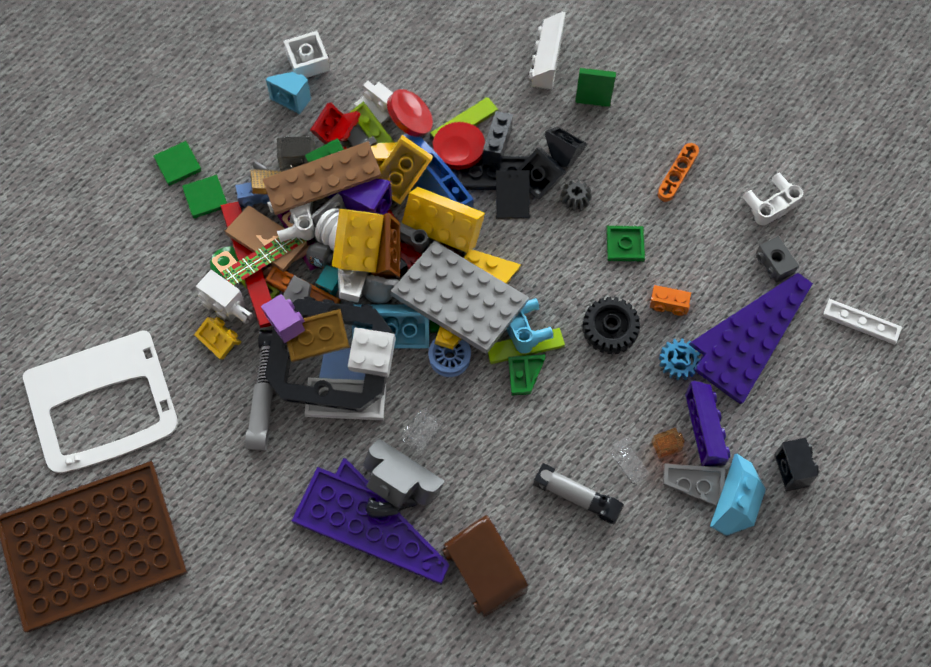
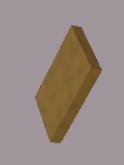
[287,309,350,362]

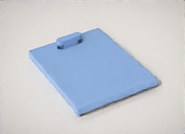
[319,348,365,380]

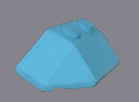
[710,454,766,535]

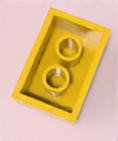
[378,135,432,205]
[332,209,384,273]

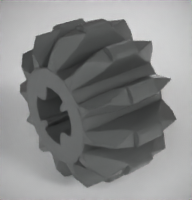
[561,179,592,211]

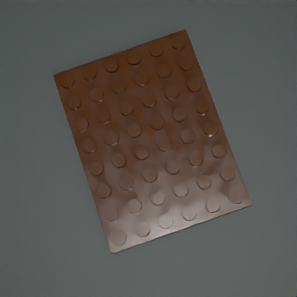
[0,461,188,633]

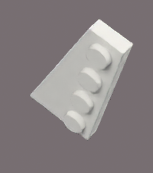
[338,268,368,303]

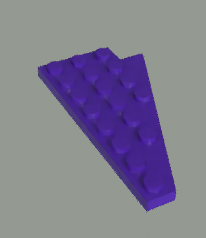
[688,273,813,404]

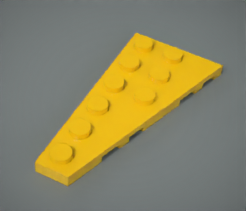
[435,249,521,350]

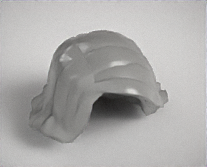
[362,275,399,304]

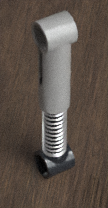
[245,330,273,450]

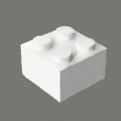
[284,31,330,78]
[348,328,396,377]

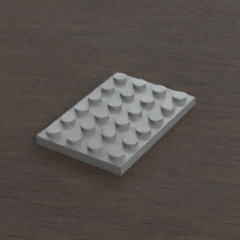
[390,241,529,354]

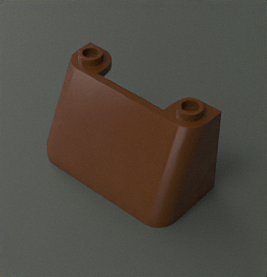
[442,515,528,617]

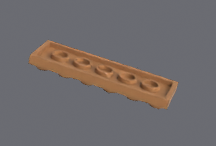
[263,141,382,215]

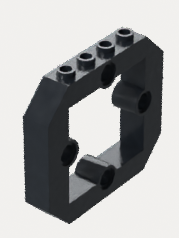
[265,297,393,412]

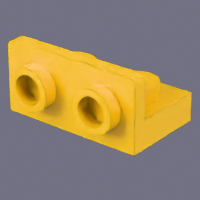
[194,317,241,359]

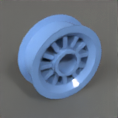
[428,338,471,377]

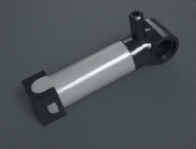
[533,463,624,524]

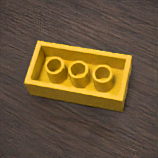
[402,187,485,253]

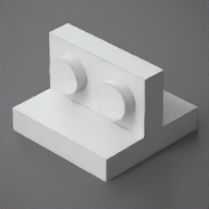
[354,81,392,125]

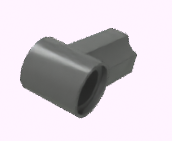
[400,223,429,253]

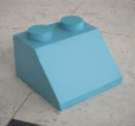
[266,72,311,114]

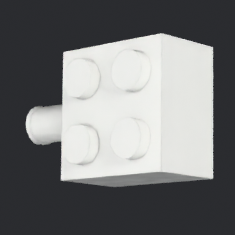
[196,270,253,324]

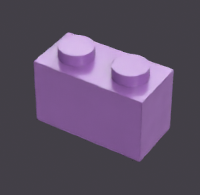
[261,294,305,343]

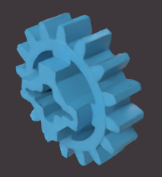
[659,338,701,380]

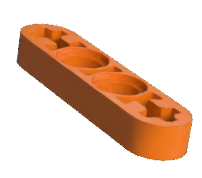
[657,143,699,202]

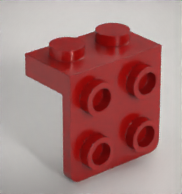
[310,102,361,144]

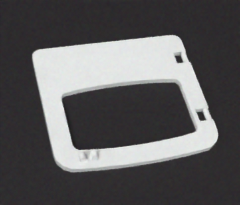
[23,331,178,474]

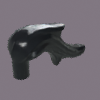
[365,497,418,518]

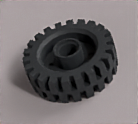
[583,297,640,354]

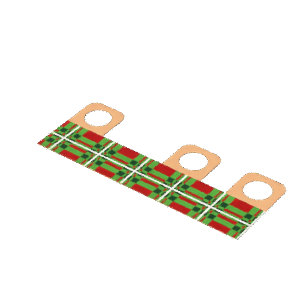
[212,212,307,286]

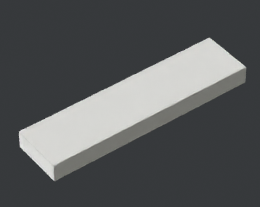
[822,299,902,345]

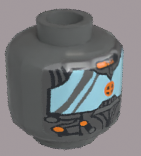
[306,242,334,269]

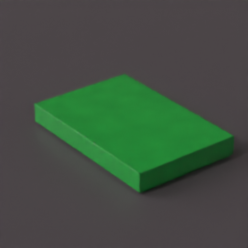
[575,68,616,107]

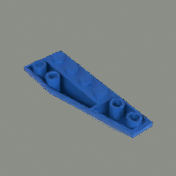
[398,134,474,208]

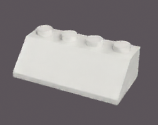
[529,12,566,90]

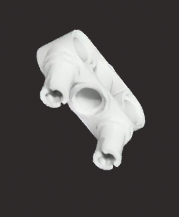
[743,173,803,225]
[267,202,315,242]

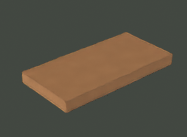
[225,205,307,272]

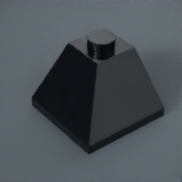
[545,127,588,168]

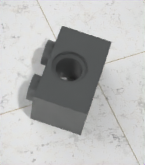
[756,236,799,283]

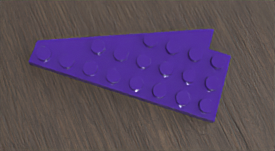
[292,458,450,585]

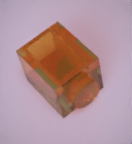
[651,427,684,459]

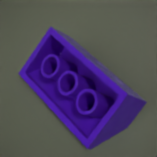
[685,381,730,467]

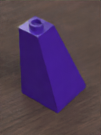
[327,178,392,215]

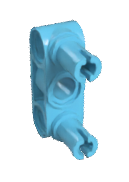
[507,298,553,353]

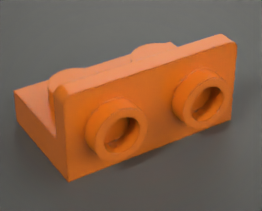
[650,285,691,316]

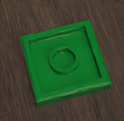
[153,141,202,186]
[182,175,227,219]
[606,226,645,262]

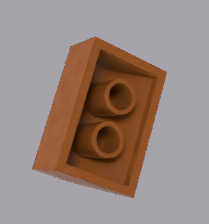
[371,213,400,279]

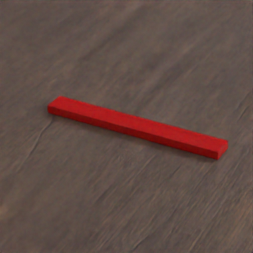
[221,202,272,328]

